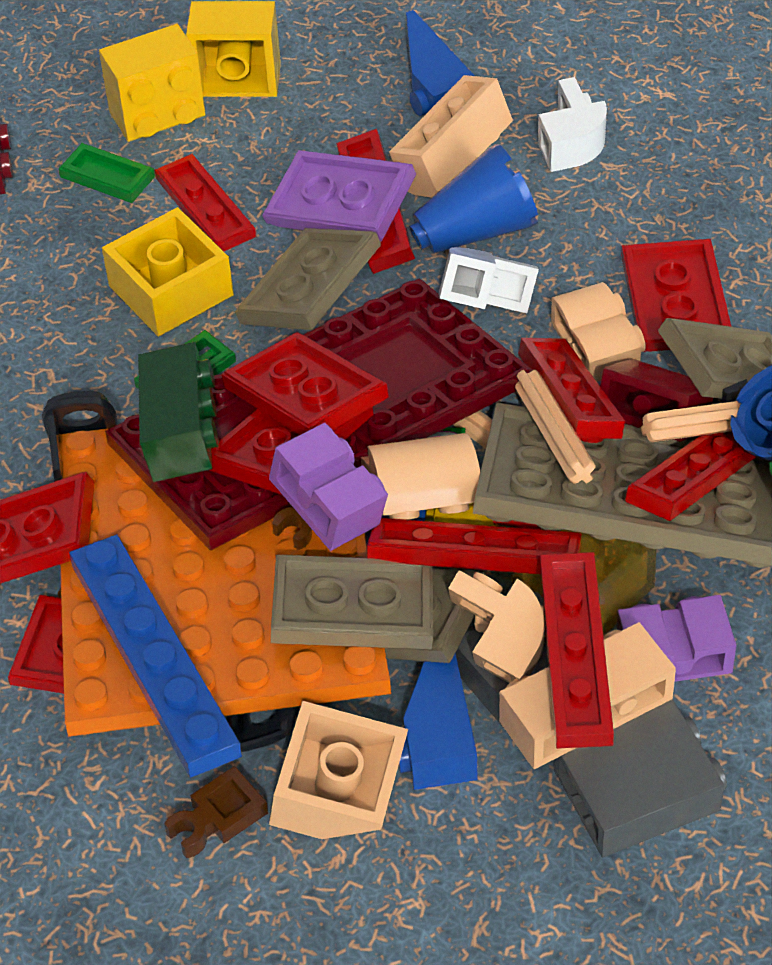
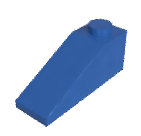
[406,10,475,116]
[399,653,478,790]

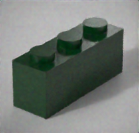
[138,342,219,482]

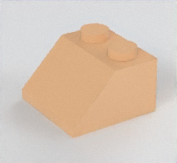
[269,701,408,839]

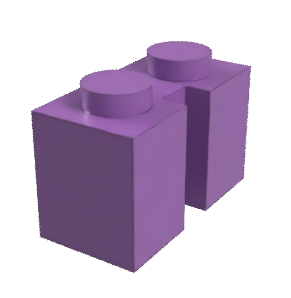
[269,423,388,551]
[617,595,736,682]

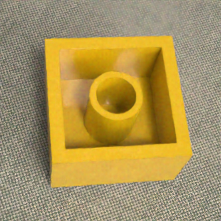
[186,1,281,97]
[99,23,205,142]
[102,207,234,337]

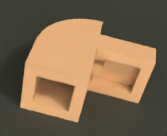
[448,570,545,683]

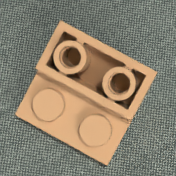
[361,433,481,520]

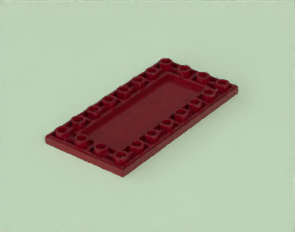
[105,278,533,551]

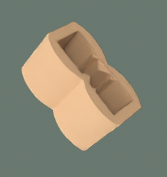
[551,282,645,381]

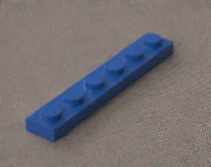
[69,534,242,778]

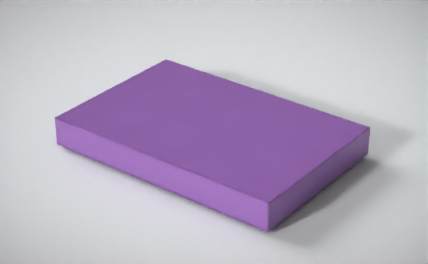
[262,150,416,241]

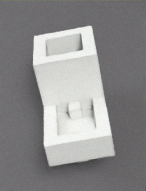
[538,77,607,172]
[439,247,539,313]

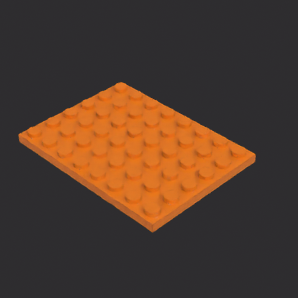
[59,429,391,737]

